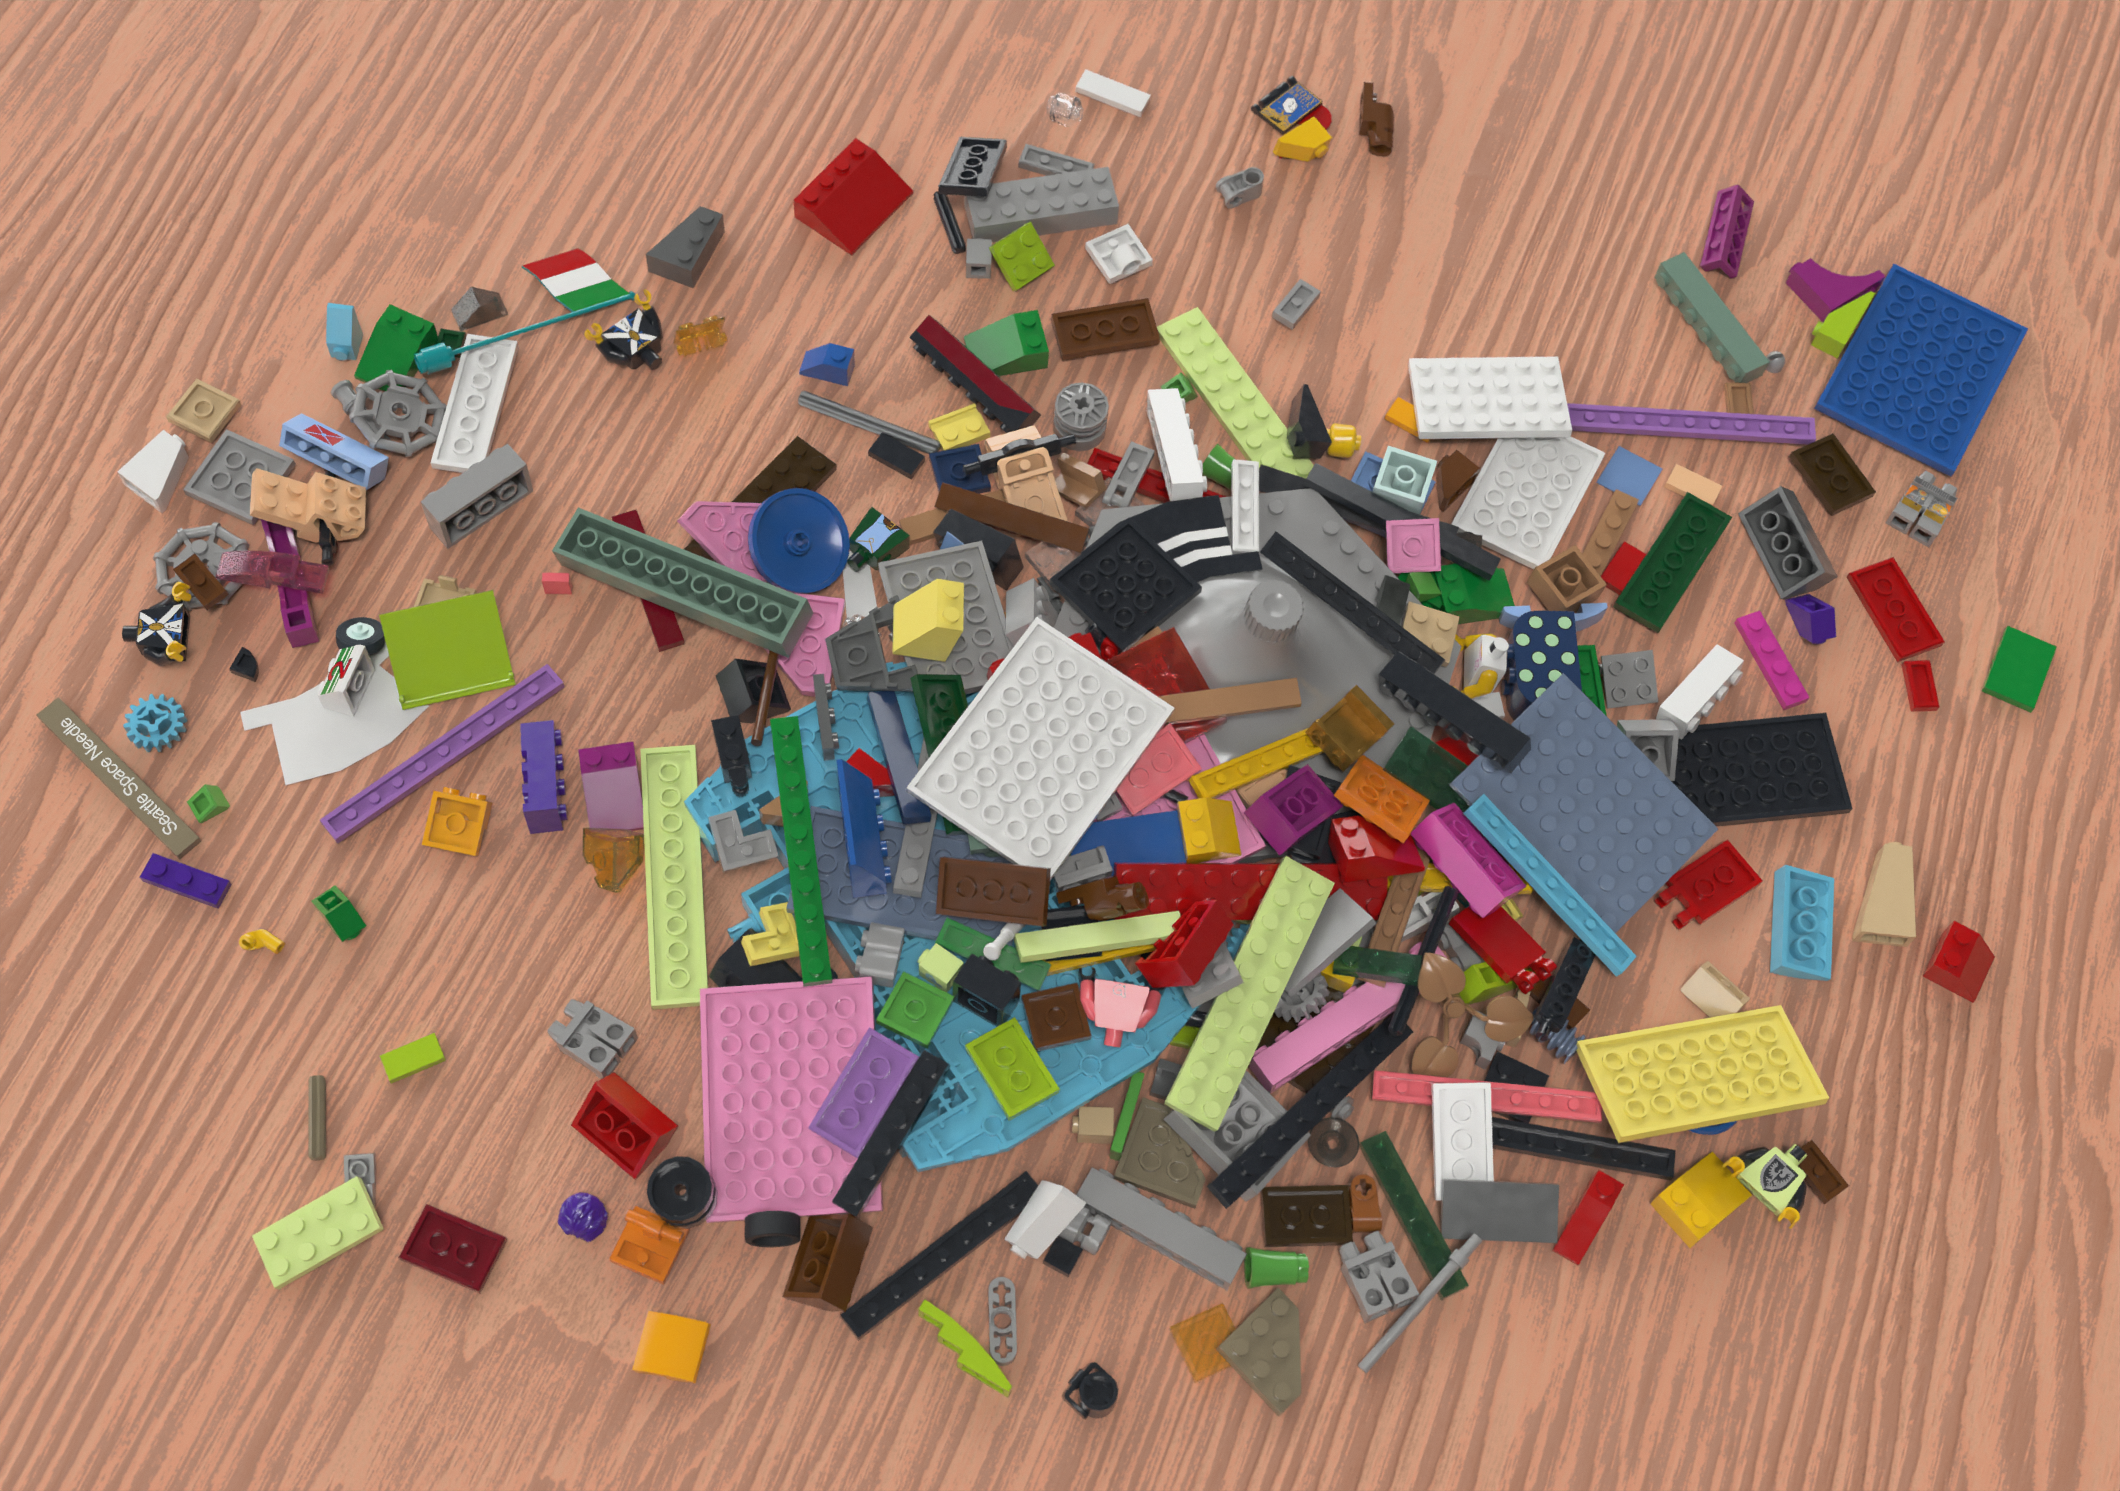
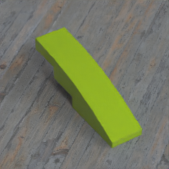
[918,1299,1012,1398]

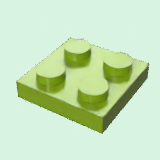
[988,222,1055,291]

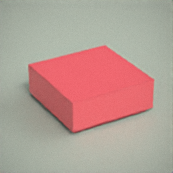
[542,573,572,594]

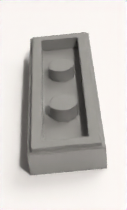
[1018,144,1095,176]

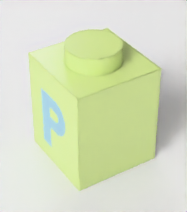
[918,943,964,993]

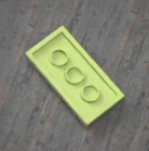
[252,1176,384,1289]

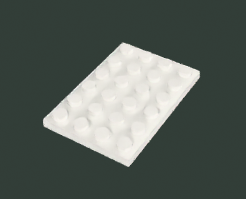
[1408,357,1572,439]
[1451,437,1605,569]

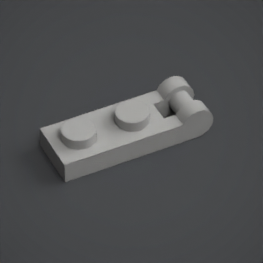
[1102,441,1155,508]

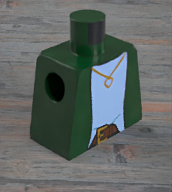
[847,507,910,571]

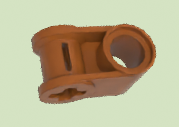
[1348,1174,1382,1233]

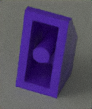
[1785,594,1836,644]

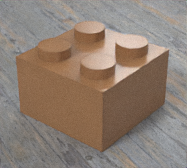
[1527,545,1607,613]

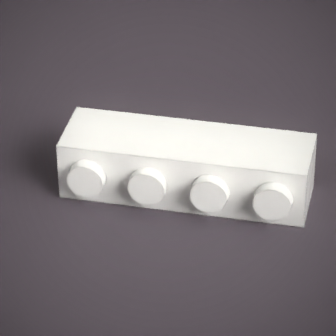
[1655,644,1744,740]

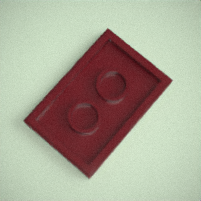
[398,1204,507,1294]

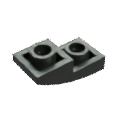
[1376,575,1410,625]

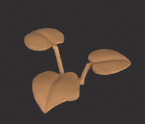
[1412,953,1534,1078]

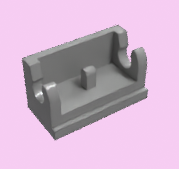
[1053,845,1113,892]

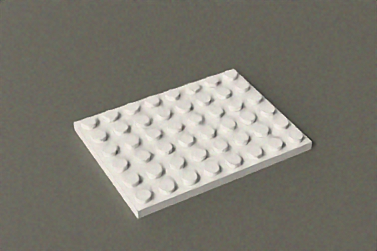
[906,617,1175,881]

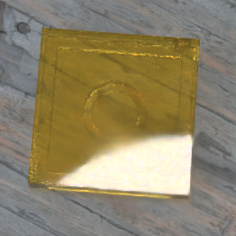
[1169,1303,1236,1383]

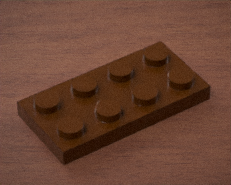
[1051,298,1160,361]
[936,857,1051,926]

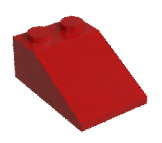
[1328,816,1425,883]

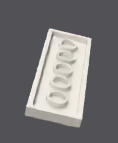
[431,334,519,473]

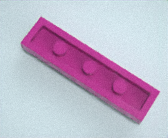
[1734,611,1810,710]

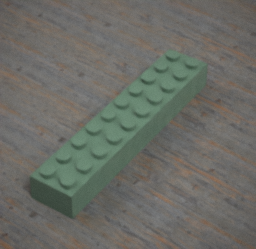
[552,507,814,658]

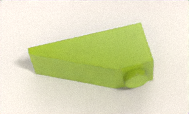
[1811,291,1875,359]
[1459,962,1536,1004]

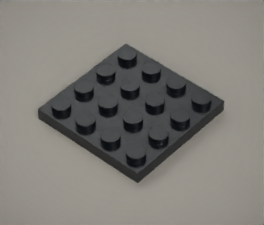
[1050,517,1202,655]

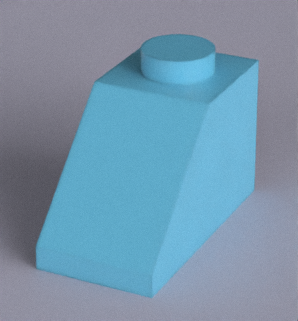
[326,303,363,360]

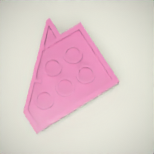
[677,501,767,582]
[764,593,845,697]

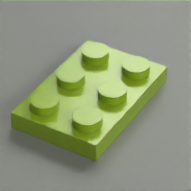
[965,1017,1060,1121]

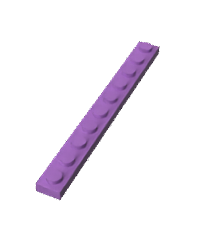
[1567,403,1816,444]
[320,664,564,844]

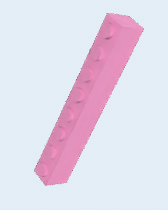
[1249,942,1447,1094]

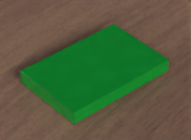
[1981,626,2057,713]

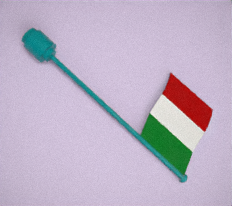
[414,248,635,374]

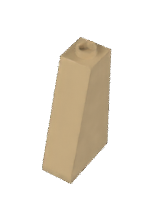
[1852,842,1916,947]

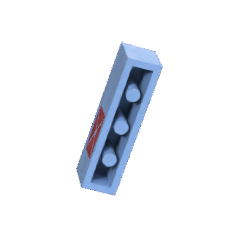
[279,413,389,490]

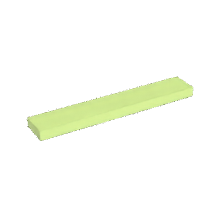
[1014,911,1181,963]

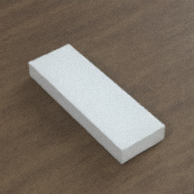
[1075,70,1151,117]

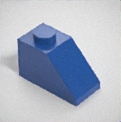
[799,343,855,386]

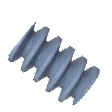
[1530,1006,1586,1064]

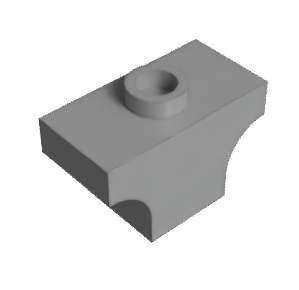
[1460,1010,1505,1070]

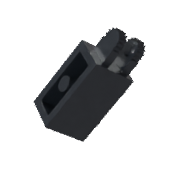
[711,715,752,797]

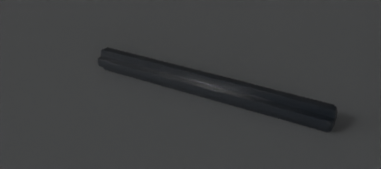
[1388,886,1459,1036]

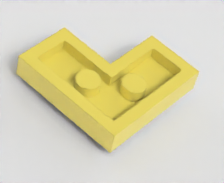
[741,902,799,966]

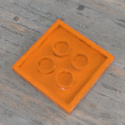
[1334,755,1430,843]

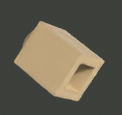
[1072,1107,1114,1144]

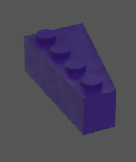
[520,720,568,834]

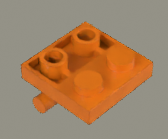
[609,1206,690,1285]

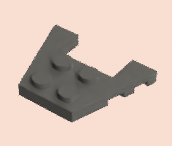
[825,595,918,692]

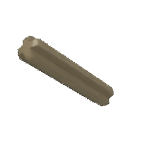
[308,1075,326,1161]

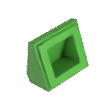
[1160,373,1198,403]
[1406,572,1441,602]
[187,784,230,823]

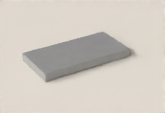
[1284,889,1376,998]

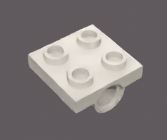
[1085,224,1153,284]

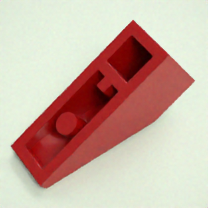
[1552,1170,1625,1266]

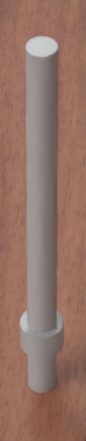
[1357,1233,1482,1374]

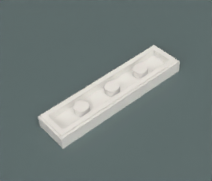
[1231,459,1259,554]

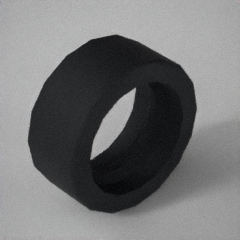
[745,1211,801,1248]

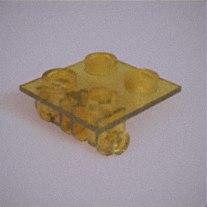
[673,316,728,356]

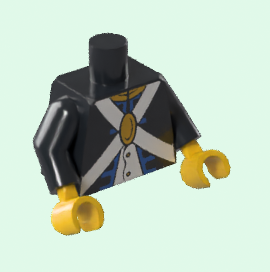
[584,289,663,370]
[122,582,191,666]

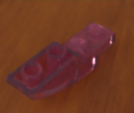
[216,551,329,594]

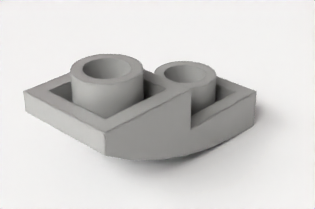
[344,1153,376,1208]

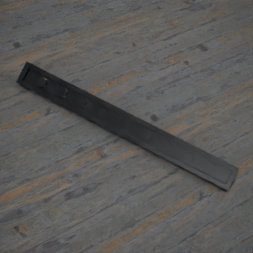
[1207,1011,1413,1209]

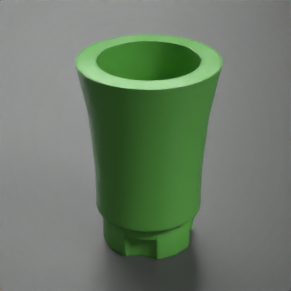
[1202,444,1236,490]
[1244,1247,1309,1289]

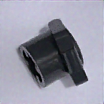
[1062,1362,1118,1420]

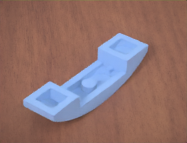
[1499,603,1608,632]

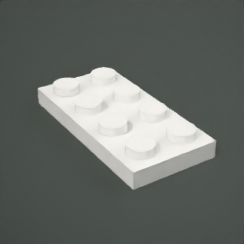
[1431,1082,1494,1200]

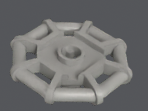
[349,370,447,457]
[153,522,252,611]

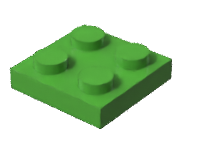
[876,971,954,1049]

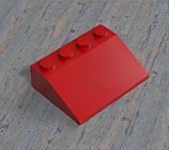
[793,138,913,256]

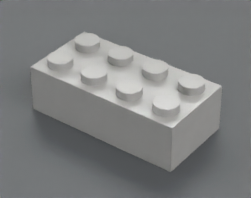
[421,443,533,549]

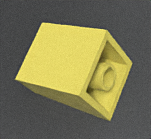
[892,579,964,662]

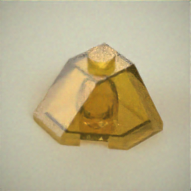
[582,827,645,893]

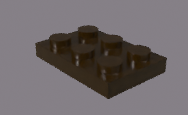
[1789,433,1876,516]
[1261,1185,1353,1247]

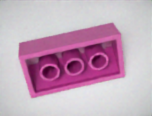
[1410,803,1526,918]

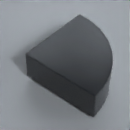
[229,647,259,682]

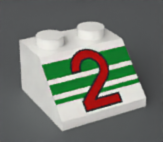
[317,645,375,717]

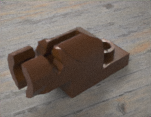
[1359,82,1394,157]
[1056,876,1149,921]

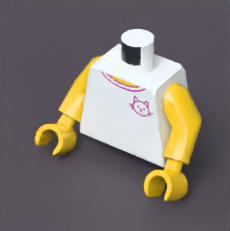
[1453,634,1509,699]

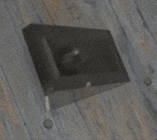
[451,287,508,331]

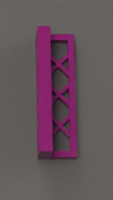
[1700,184,1754,279]

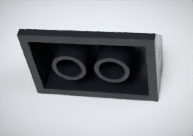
[709,928,803,987]

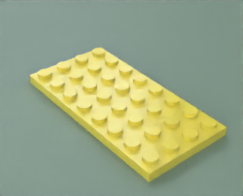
[1576,1005,1829,1143]

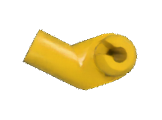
[239,929,285,954]

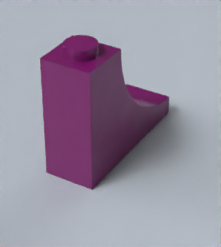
[1786,258,1886,322]

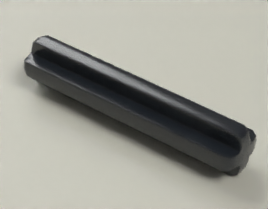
[934,191,966,254]

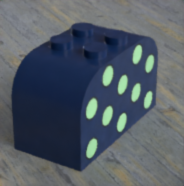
[1501,611,1582,721]

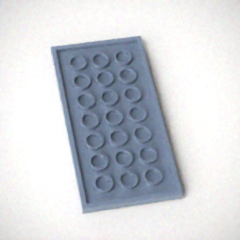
[786,806,1013,946]

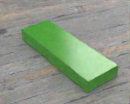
[1109,1072,1145,1161]

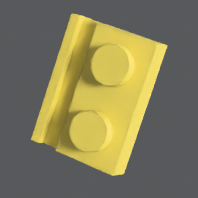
[928,403,990,451]

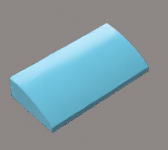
[1770,865,1834,981]

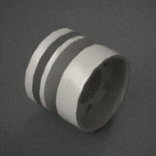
[1053,383,1109,451]

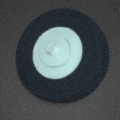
[336,617,386,655]

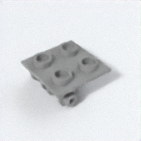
[1598,650,1658,708]

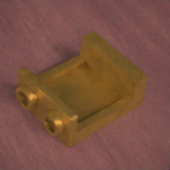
[1305,685,1394,772]

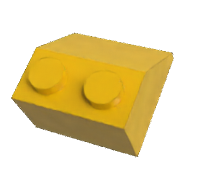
[1177,798,1242,863]

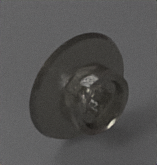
[1308,1117,1359,1167]

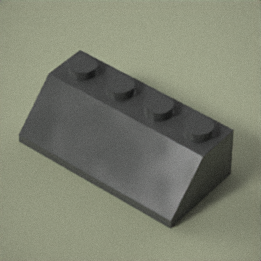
[1738,486,1838,600]

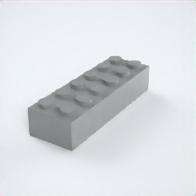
[964,167,1119,243]

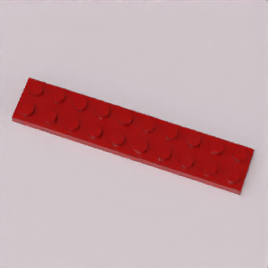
[1112,862,1388,920]

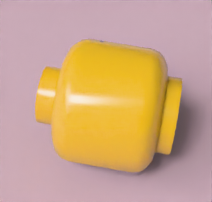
[1326,423,1361,458]

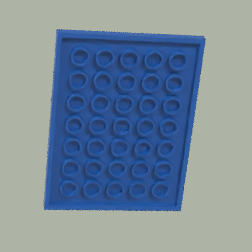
[1814,263,2028,477]

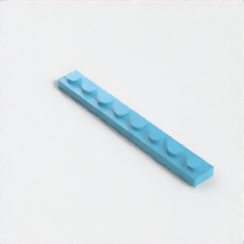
[1463,794,1637,977]

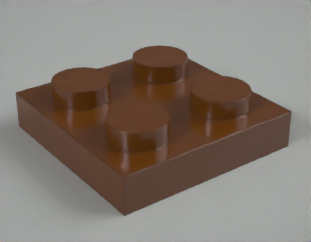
[1021,983,1092,1052]

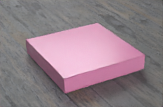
[1386,518,1441,573]

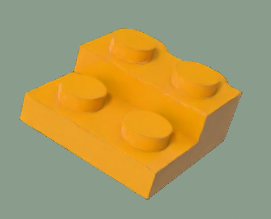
[422,787,493,856]

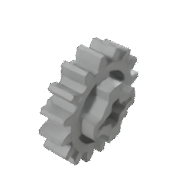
[1274,973,1329,1022]

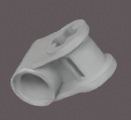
[1215,167,1264,208]

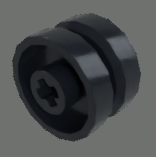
[647,1156,718,1229]

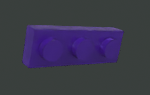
[140,853,232,909]

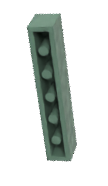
[1654,252,1770,383]

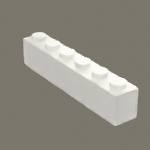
[1146,388,1207,501]

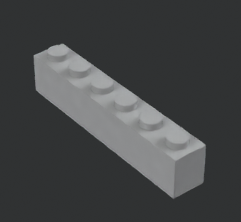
[1076,1167,1247,1291]

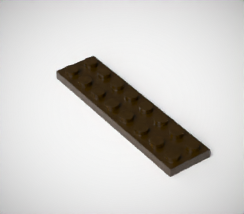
[684,436,837,563]

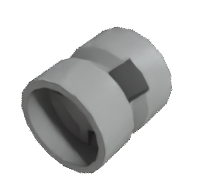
[1058,1206,1113,1255]

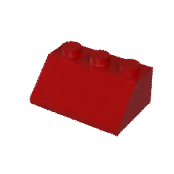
[571,1072,678,1179]

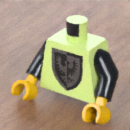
[1722,1144,1807,1229]

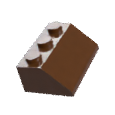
[782,1214,873,1312]

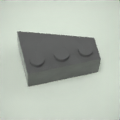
[646,206,725,288]

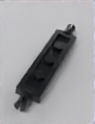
[1534,937,1596,1041]

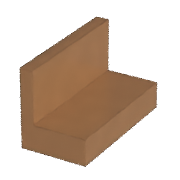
[1055,453,1106,508]

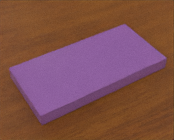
[808,1027,919,1158]

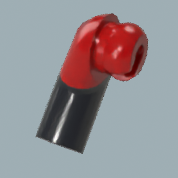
[1085,623,1118,661]

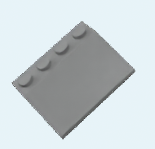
[1163,1070,1311,1202]

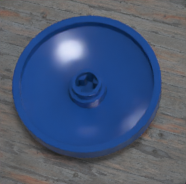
[748,488,850,594]

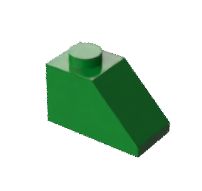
[311,885,366,942]

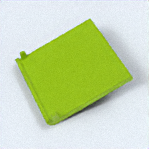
[379,590,516,710]

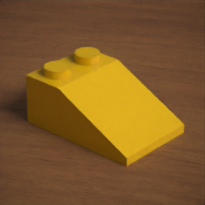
[1650,1151,1752,1248]

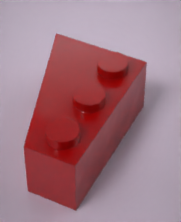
[1135,900,1234,988]

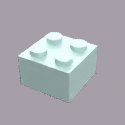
[1373,446,1437,514]

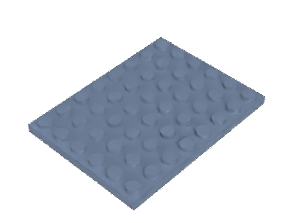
[1449,673,1718,933]

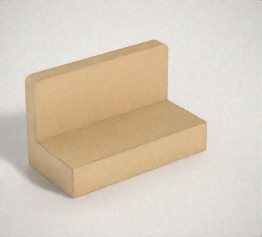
[1681,961,1750,1018]

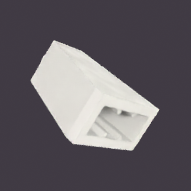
[118,430,189,513]
[1004,1180,1086,1259]

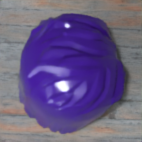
[558,1192,608,1242]

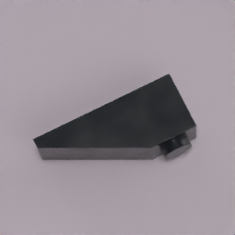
[1287,384,1332,459]

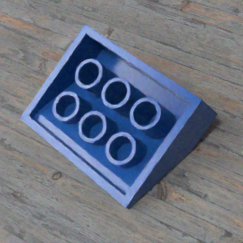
[836,759,892,898]

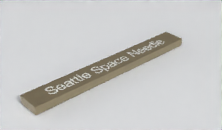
[36,697,201,860]

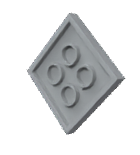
[183,429,296,525]

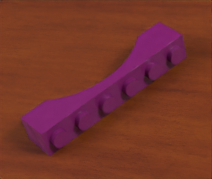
[261,519,319,648]

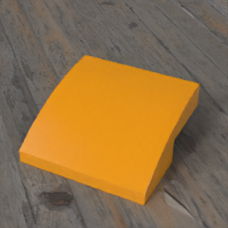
[632,1311,711,1383]

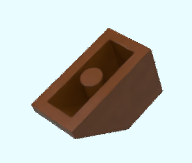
[1436,450,1480,512]

